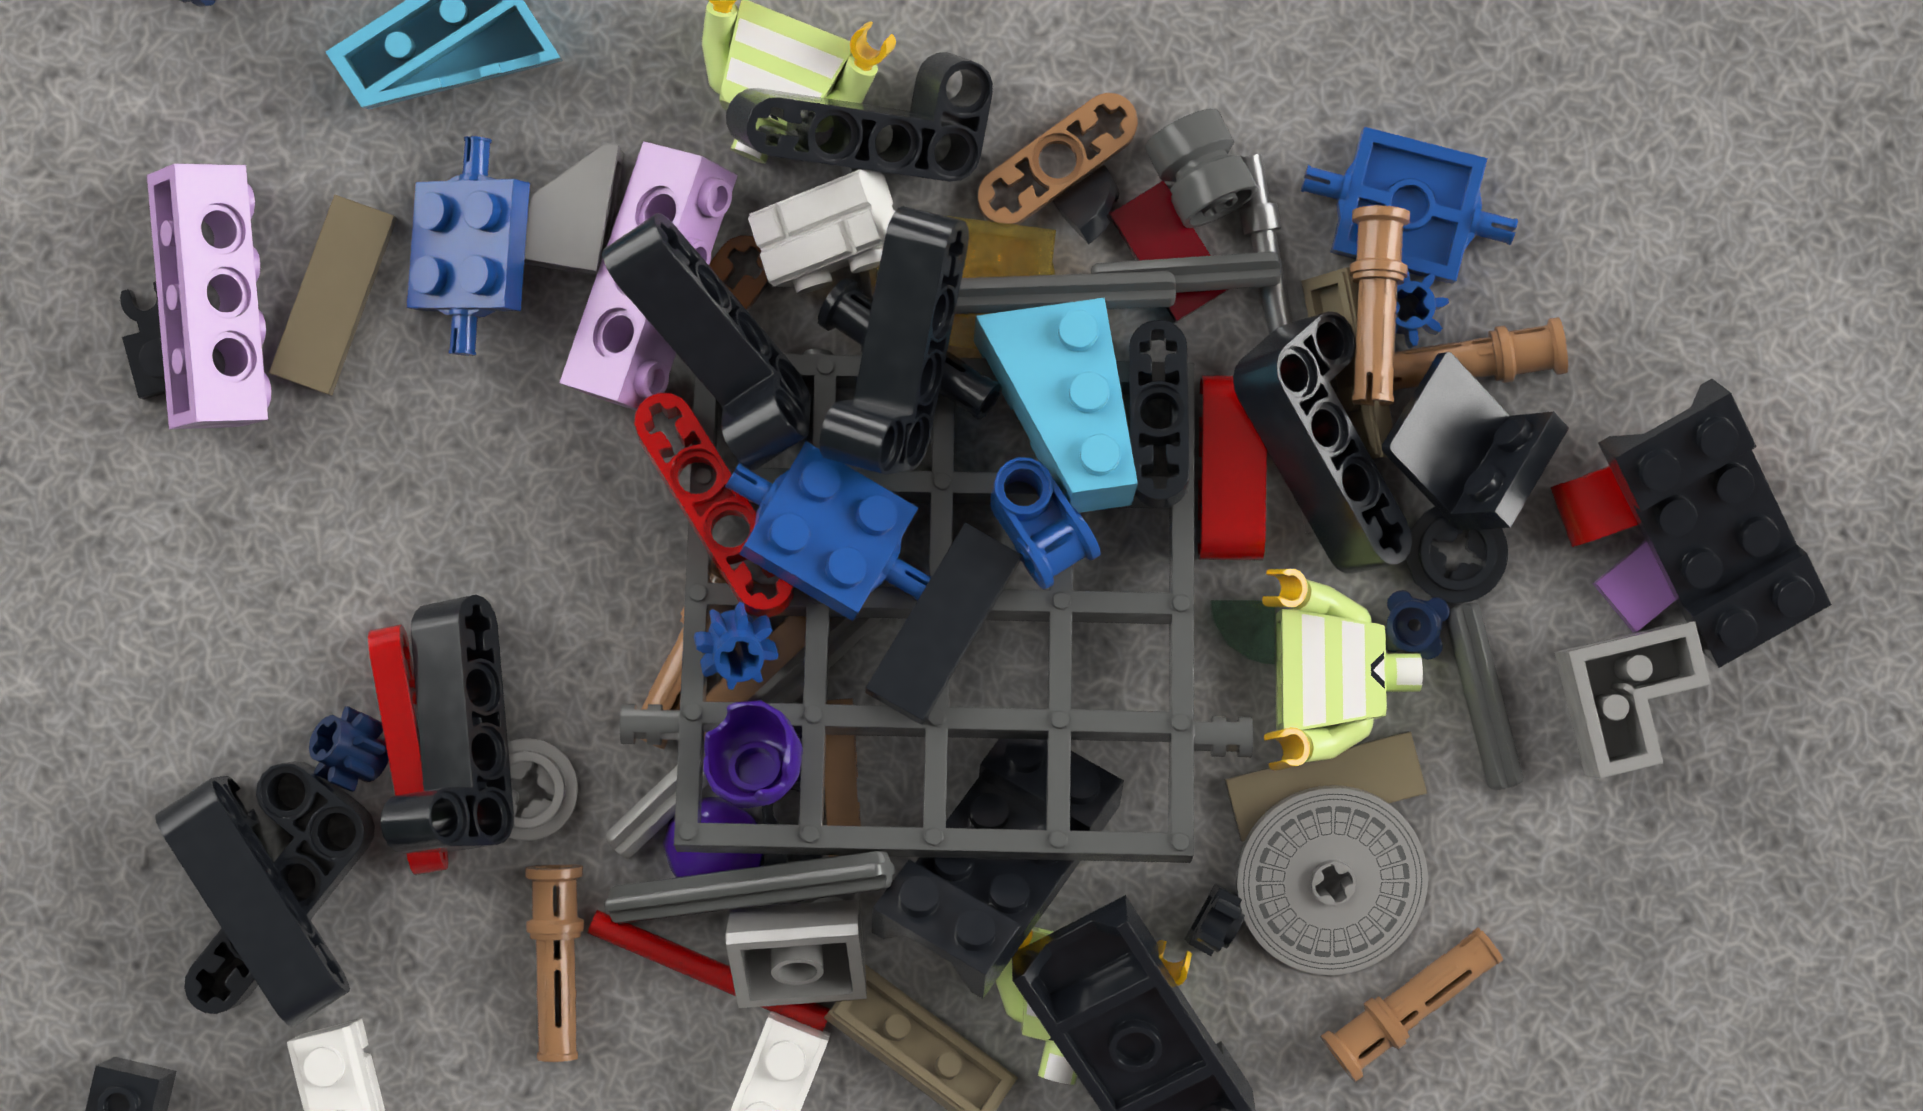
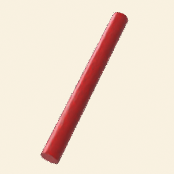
[587,910,830,1032]

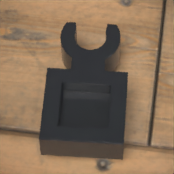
[120,282,166,400]
[1185,884,1245,956]

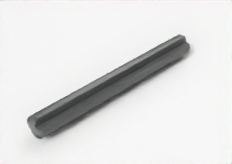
[604,850,895,924]

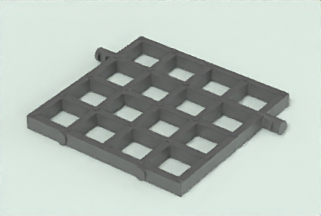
[620,349,1253,863]

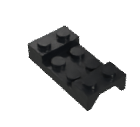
[1598,379,1832,668]
[872,739,1124,999]
[1012,895,1256,1111]

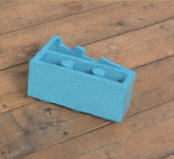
[326,0,563,109]
[973,297,1138,513]

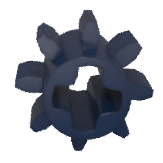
[309,706,389,792]

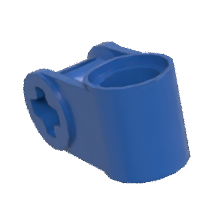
[990,457,1101,590]

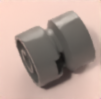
[1145,109,1258,228]

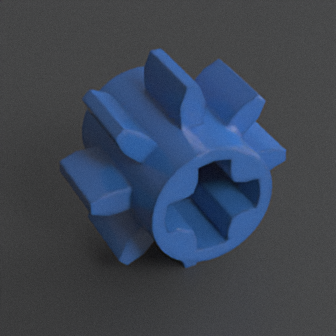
[1395,271,1449,349]
[694,602,778,690]

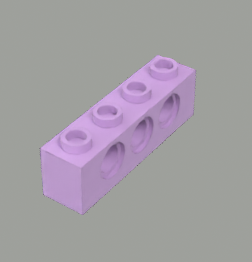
[559,141,738,411]
[147,164,271,429]

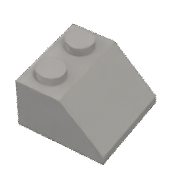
[725,897,867,1008]

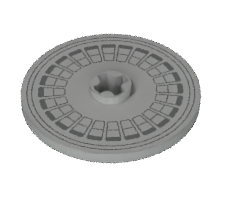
[1236,785,1428,975]

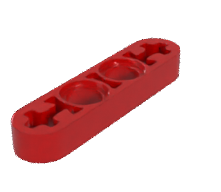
[634,393,794,617]
[368,624,449,876]

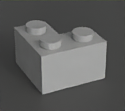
[1554,621,1711,778]

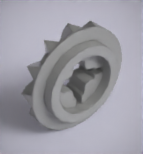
[508,738,579,841]

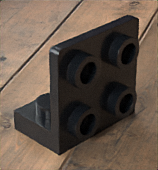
[1382,352,1569,531]

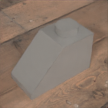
[524,143,624,277]

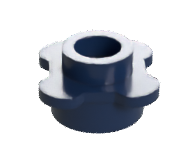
[1385,590,1450,660]

